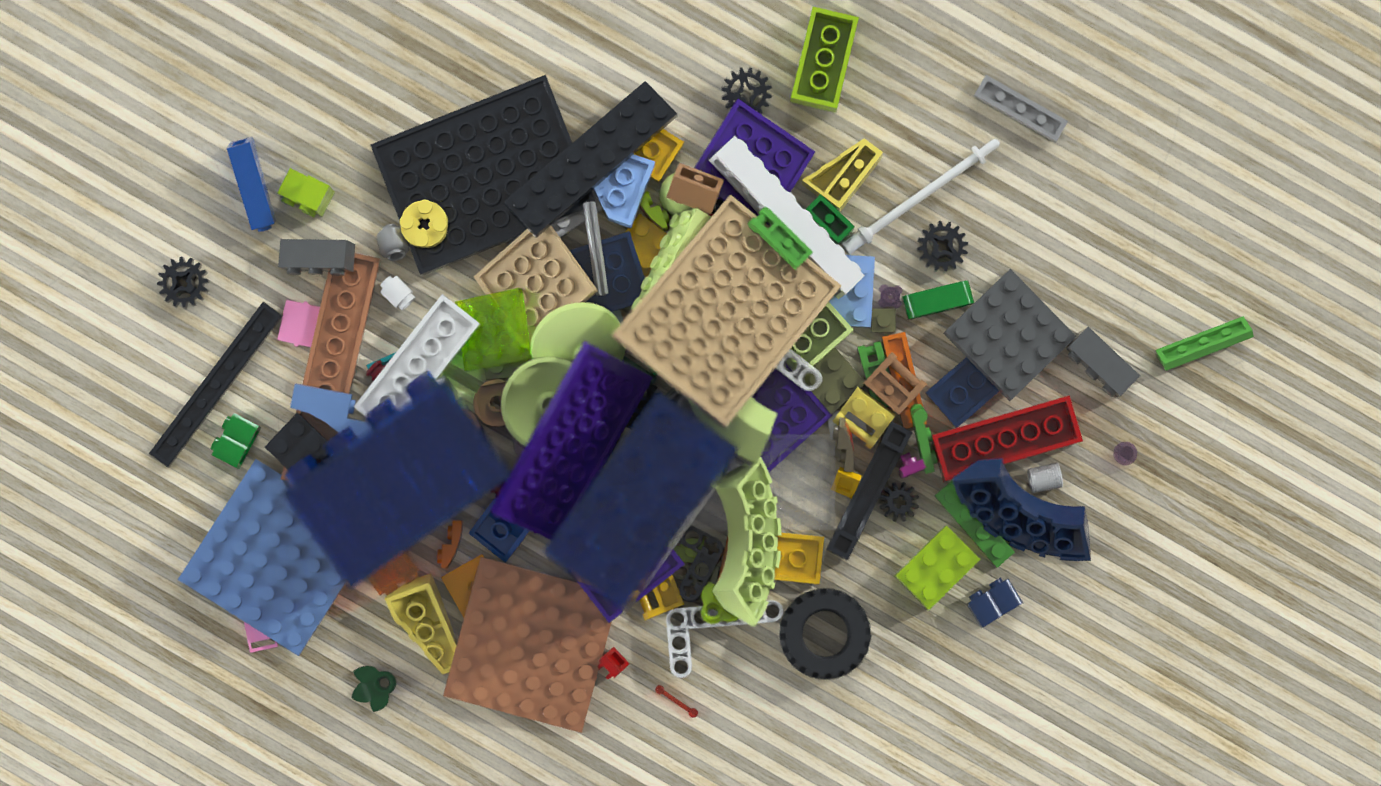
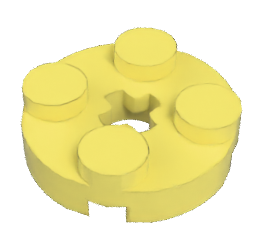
[400,199,448,248]

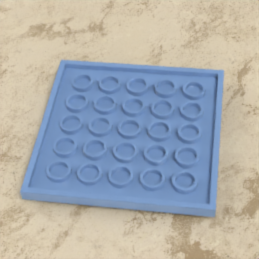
[178,459,369,656]

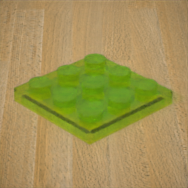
[455,288,532,372]

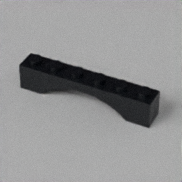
[826,421,913,561]

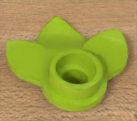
[701,582,739,624]

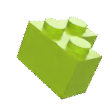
[277,168,335,218]

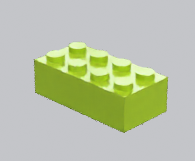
[790,6,859,113]

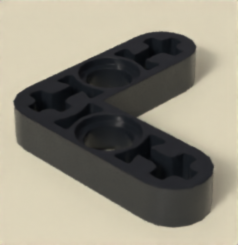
[660,516,724,602]

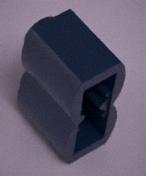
[966,577,1023,628]

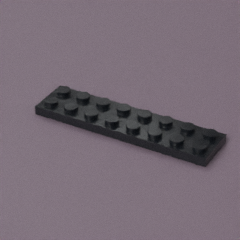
[504,81,677,238]

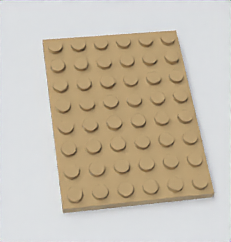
[612,195,842,429]

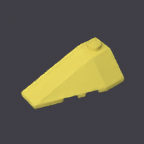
[385,573,457,674]

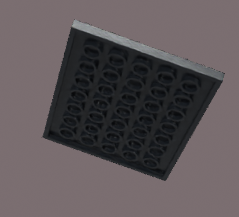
[370,75,597,276]

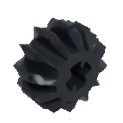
[879,482,919,522]

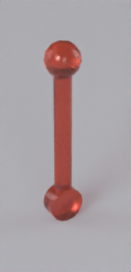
[655,685,698,718]

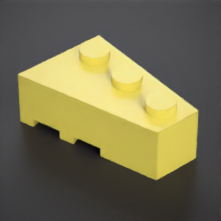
[802,138,883,212]

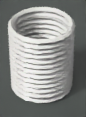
[1027,462,1063,493]

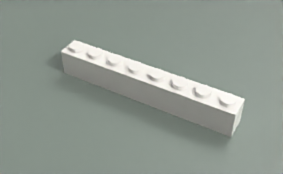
[709,136,865,299]

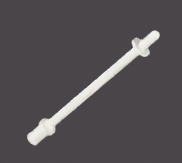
[841,139,1000,255]

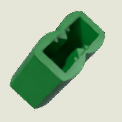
[211,413,261,469]

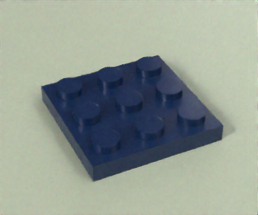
[569,231,645,312]

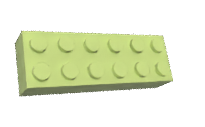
[631,208,711,310]

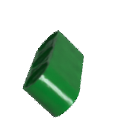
[902,280,974,320]

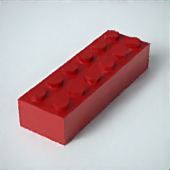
[931,395,1083,482]

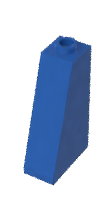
[227,136,276,232]

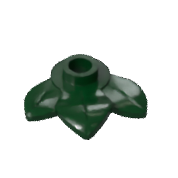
[352,666,396,712]

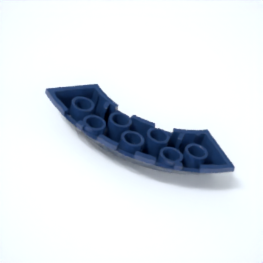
[953,458,1091,561]

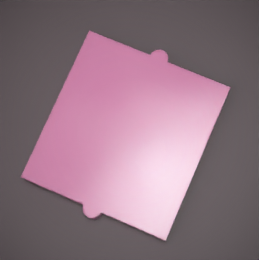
[277,300,320,347]

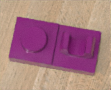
[898,452,926,479]

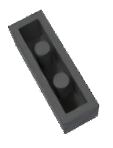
[278,239,355,276]
[1066,326,1140,398]

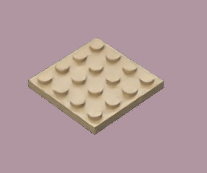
[474,226,598,351]

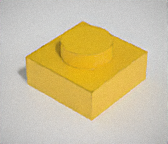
[831,467,862,499]

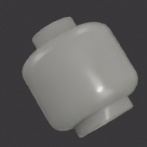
[377,224,410,261]

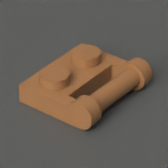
[863,352,927,415]

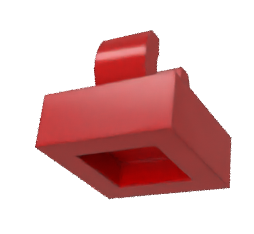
[597,647,630,679]

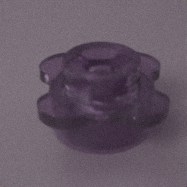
[878,284,903,309]

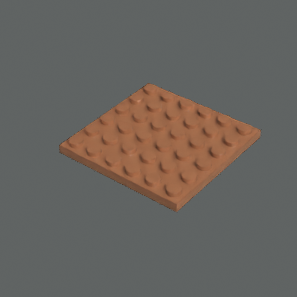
[443,557,611,733]

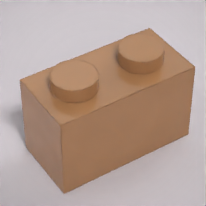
[666,163,724,214]

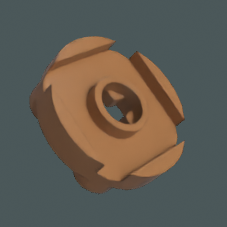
[473,379,507,427]

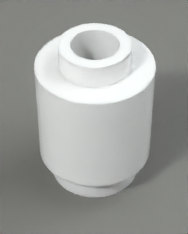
[380,276,415,311]

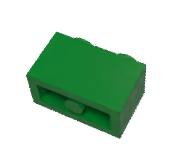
[806,194,855,245]

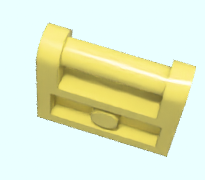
[832,387,896,449]

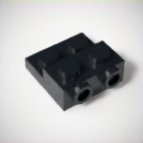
[265,413,332,480]

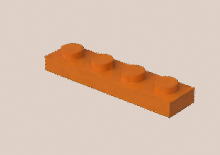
[882,332,927,429]

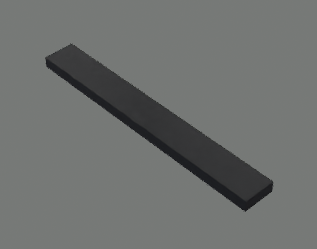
[149,302,283,468]

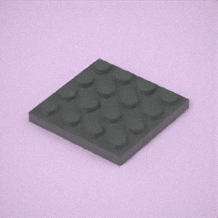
[943,269,1077,401]

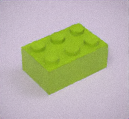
[894,525,981,610]

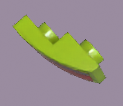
[639,191,670,232]

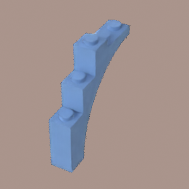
[290,383,399,521]

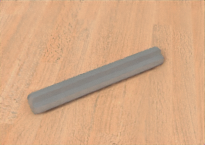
[583,201,608,296]

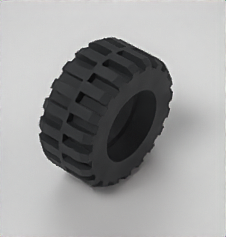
[779,588,871,680]

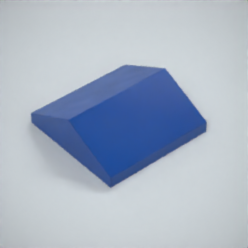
[468,498,530,563]

